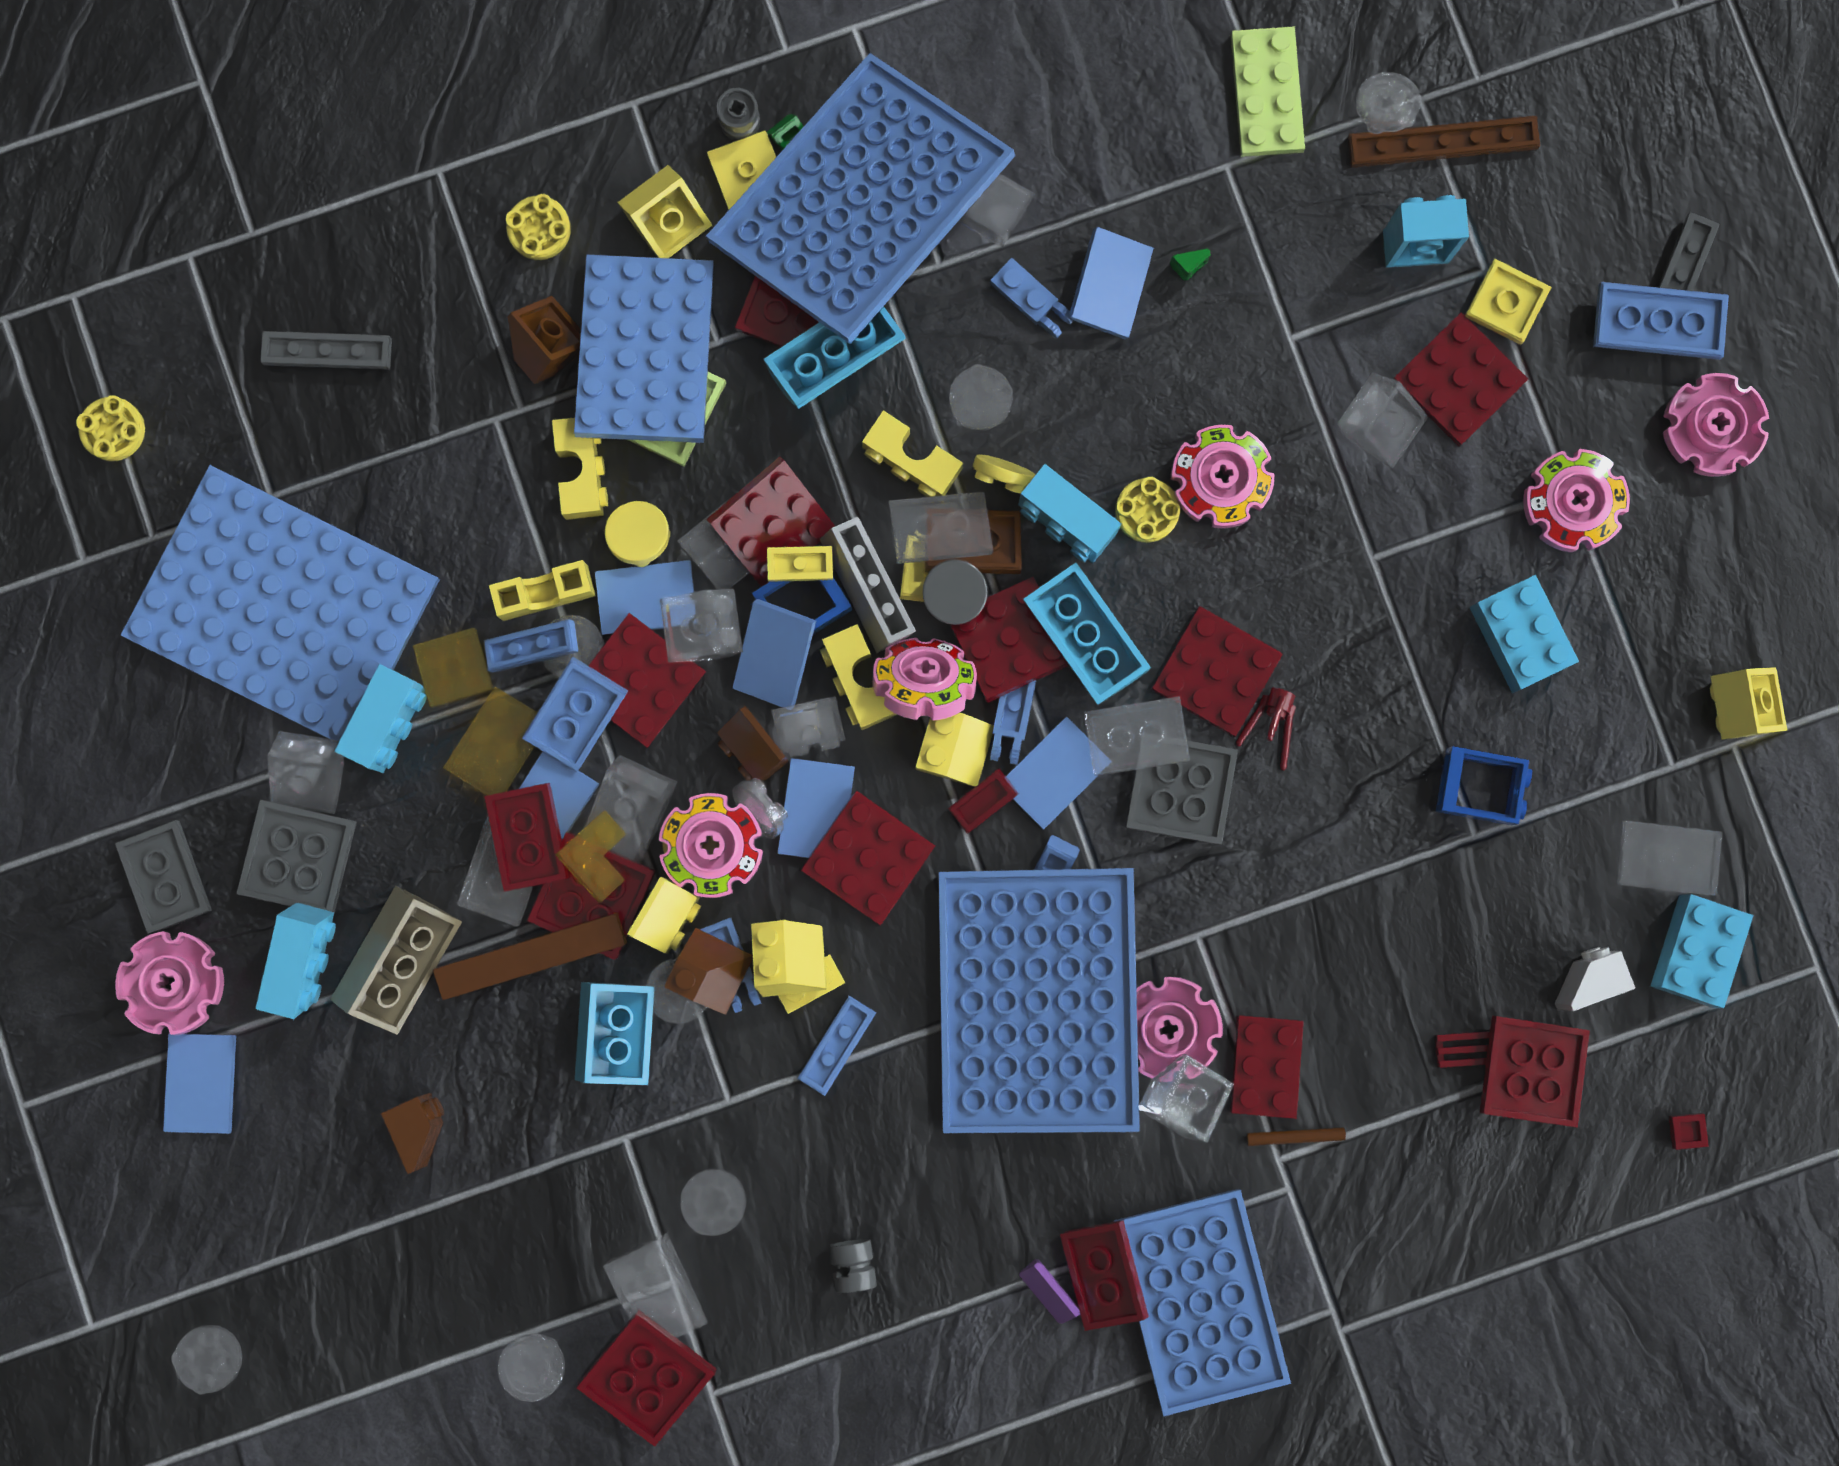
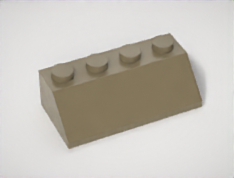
[330,886,462,1035]

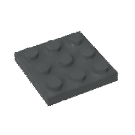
[1125,733,1238,845]
[237,800,357,913]

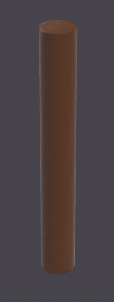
[1246,1127,1346,1146]

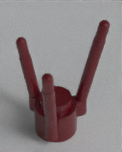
[1236,687,1296,771]

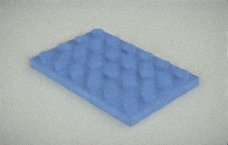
[574,255,714,443]
[1113,1189,1291,1416]

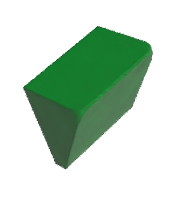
[767,114,804,152]
[1169,248,1211,281]

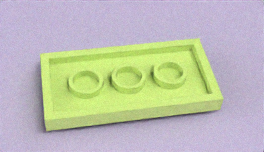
[1231,26,1305,157]

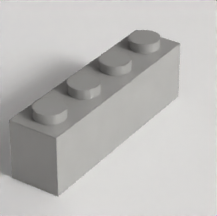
[820,517,916,653]

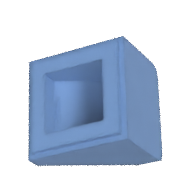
[1034,835,1080,870]

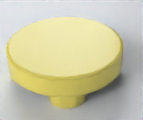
[506,194,571,260]
[76,396,145,461]
[972,455,1035,494]
[1115,477,1180,543]
[605,501,671,567]

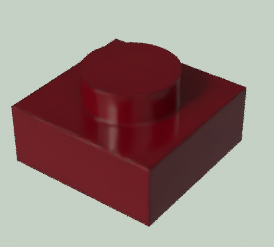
[1669,1113,1709,1150]

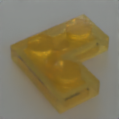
[555,810,626,903]

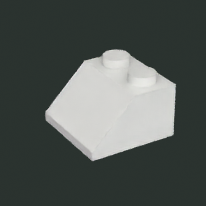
[1555,947,1635,1011]

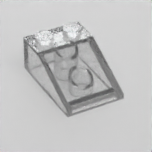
[581,755,677,864]
[603,1233,708,1338]

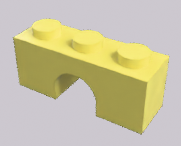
[862,410,963,500]
[552,418,608,520]
[489,560,596,621]
[820,624,897,730]

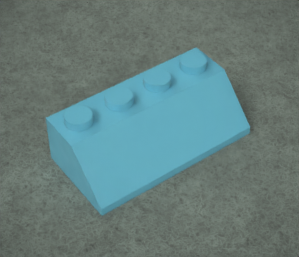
[764,306,906,409]
[1023,563,1151,705]

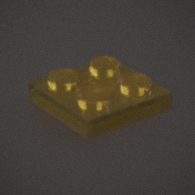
[413,627,494,708]

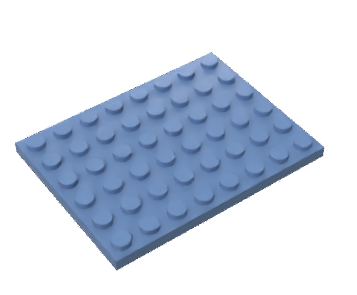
[706,53,1015,344]
[121,465,440,743]
[939,868,1140,1133]

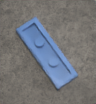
[484,619,578,673]
[797,996,877,1096]

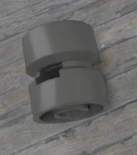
[717,88,760,141]
[829,1239,877,1293]

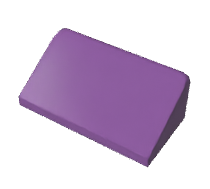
[1019,1259,1080,1324]

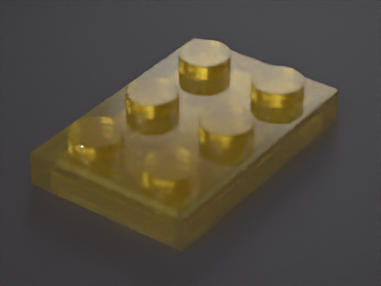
[443,687,537,795]

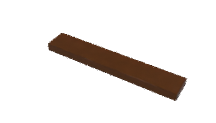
[1347,116,1540,168]
[433,912,627,1000]

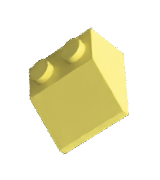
[617,165,712,258]
[1710,668,1787,740]
[915,713,994,787]
[628,877,701,954]
[751,920,827,997]

